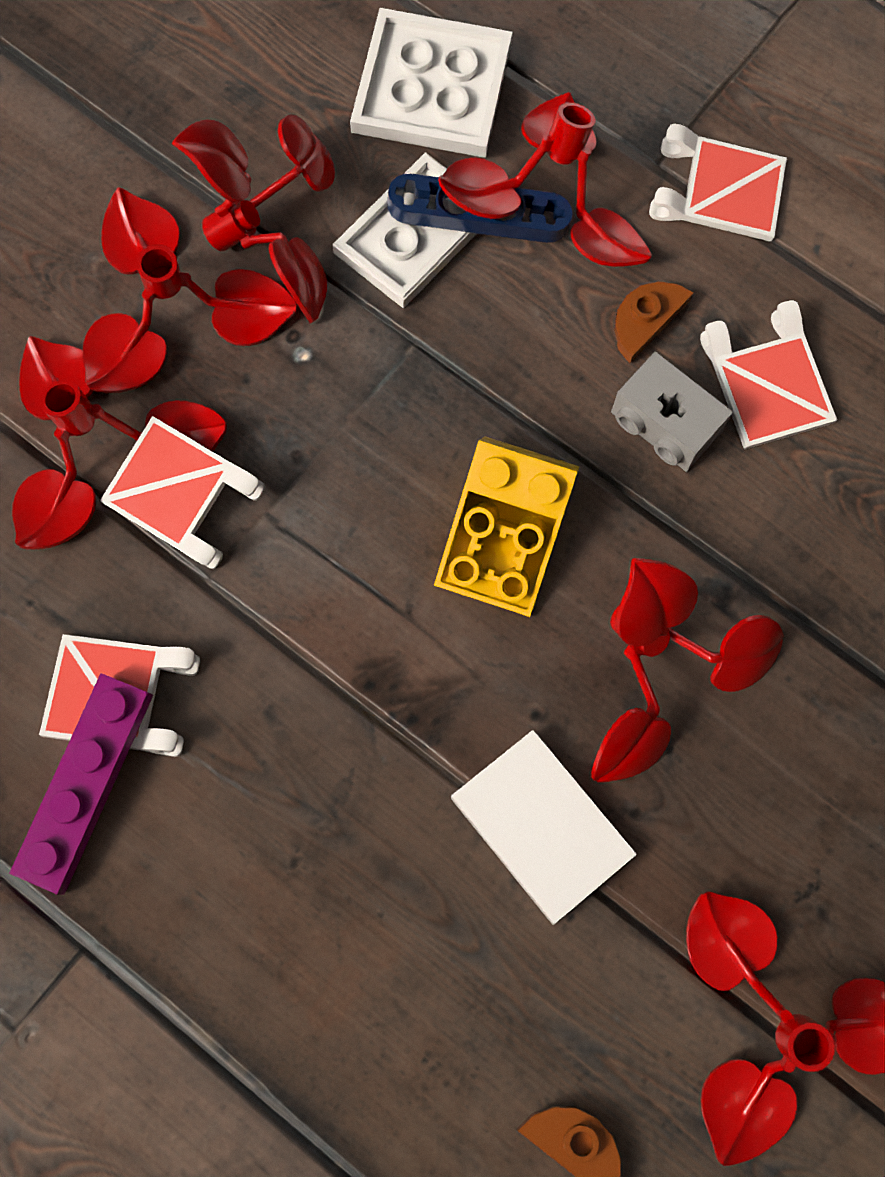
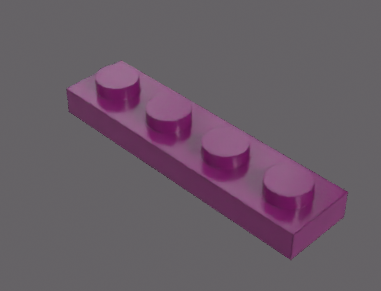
[9,673,154,895]

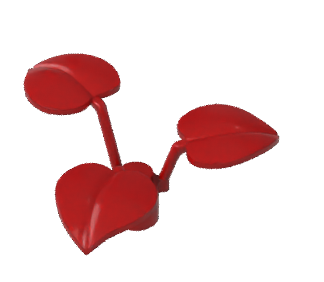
[438,92,652,267]
[172,114,335,324]
[82,187,297,393]
[12,336,227,550]
[591,558,784,782]
[686,891,885,1166]

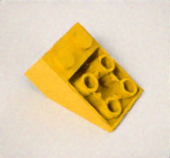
[434,436,580,617]

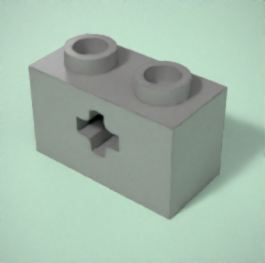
[611,351,733,472]

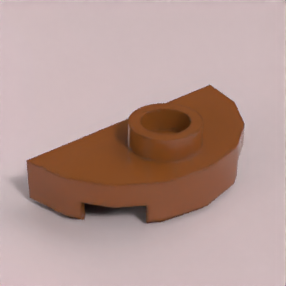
[614,281,694,363]
[516,1106,621,1177]

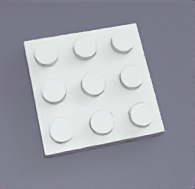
[350,8,513,158]

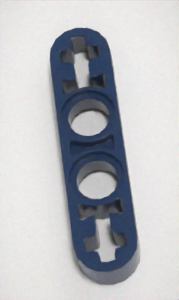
[387,174,573,243]

